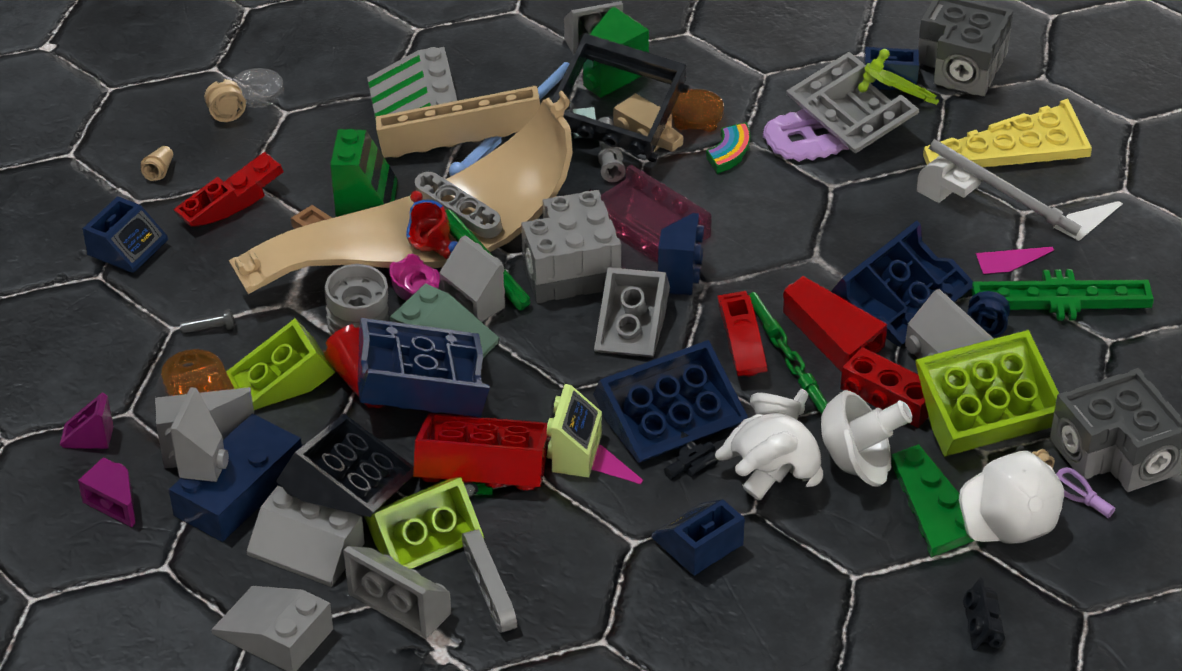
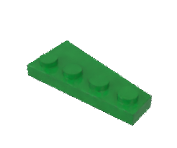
[891,444,975,558]

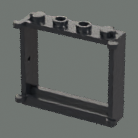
[552,33,689,162]

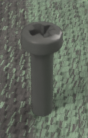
[180,309,235,334]

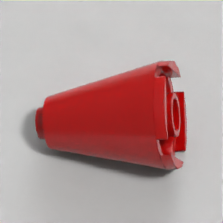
[323,324,385,408]

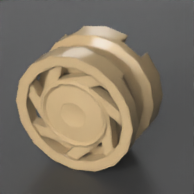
[204,79,246,122]

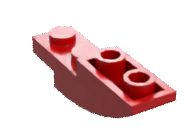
[174,151,284,227]
[717,291,767,376]

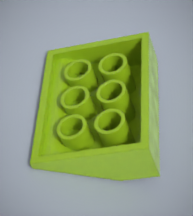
[915,330,1059,457]

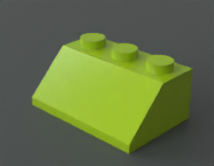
[364,477,485,569]

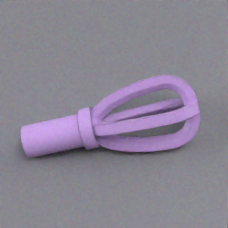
[1056,467,1115,518]

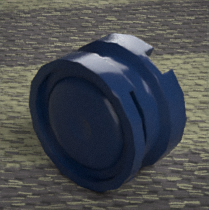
[967,291,1010,337]

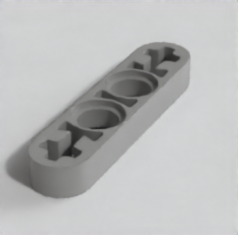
[414,172,502,238]
[462,529,517,633]

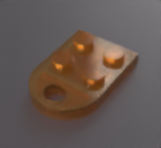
[161,349,234,396]

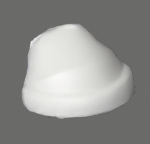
[750,389,808,420]

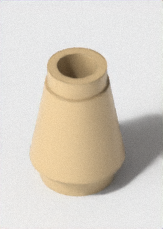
[141,146,173,181]

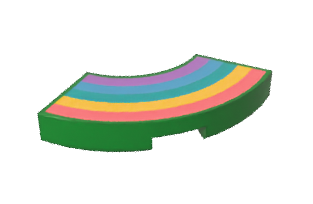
[706,122,750,174]

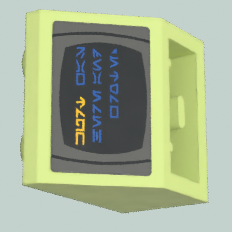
[547,384,602,478]

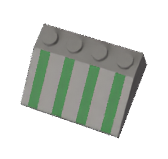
[367,47,457,121]

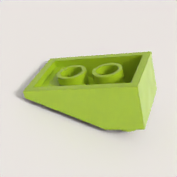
[224,318,335,410]

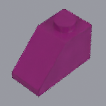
[78,457,136,527]

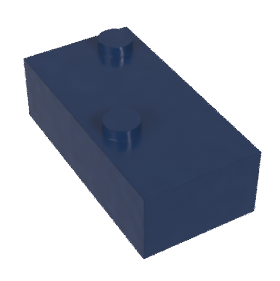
[169,413,302,542]

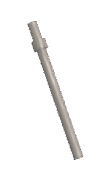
[928,139,1082,236]

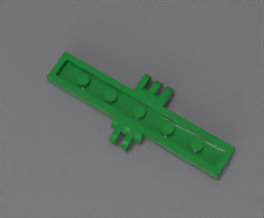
[972,269,1154,321]

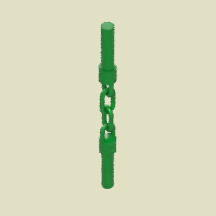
[749,292,828,415]

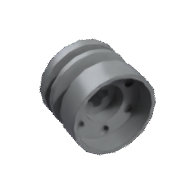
[325,264,389,334]

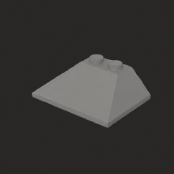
[786,52,919,154]

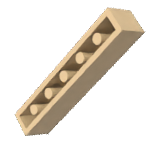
[376,86,541,158]

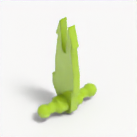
[858,49,939,105]

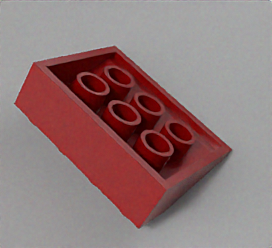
[413,413,550,490]

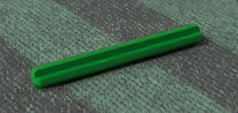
[445,209,531,310]

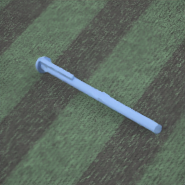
[449,62,570,176]

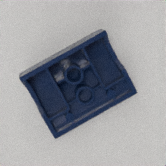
[831,221,973,347]
[358,318,490,417]

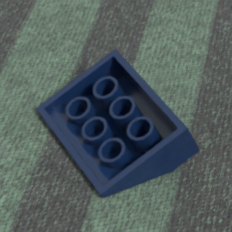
[593,340,748,463]

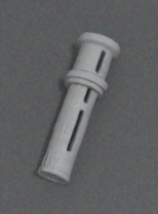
[598,117,626,182]

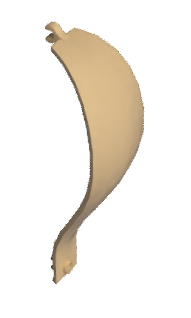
[229,91,573,294]

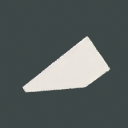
[1053,201,1123,241]

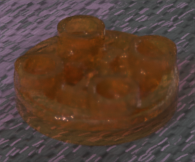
[671,89,724,132]

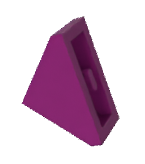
[60,392,114,449]

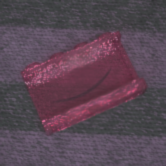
[588,165,712,264]

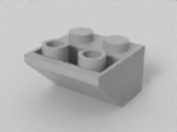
[439,235,505,322]

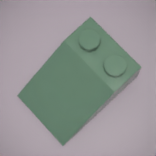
[390,283,499,358]

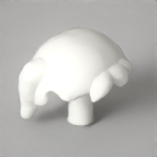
[715,413,823,500]

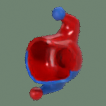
[406,191,458,260]

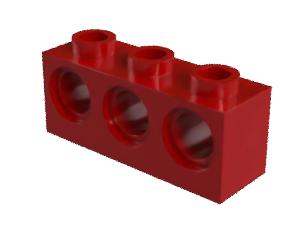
[840,347,929,428]

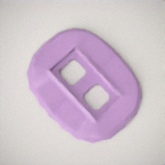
[763,109,849,162]

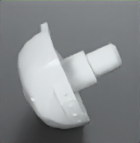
[821,390,912,487]
[959,451,1064,544]

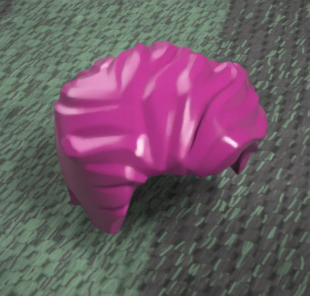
[389,253,440,301]

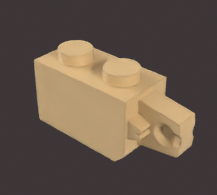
[613,93,683,152]

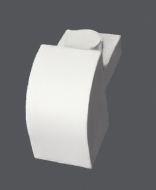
[917,155,981,203]

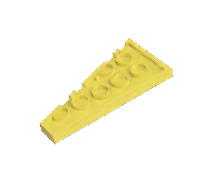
[923,99,1092,167]

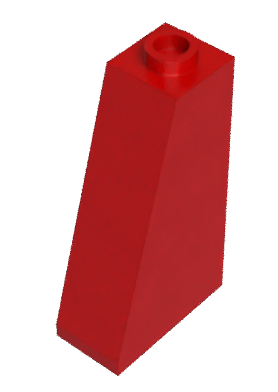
[783,276,887,372]

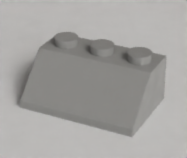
[905,289,994,359]
[247,486,365,587]
[344,546,451,639]

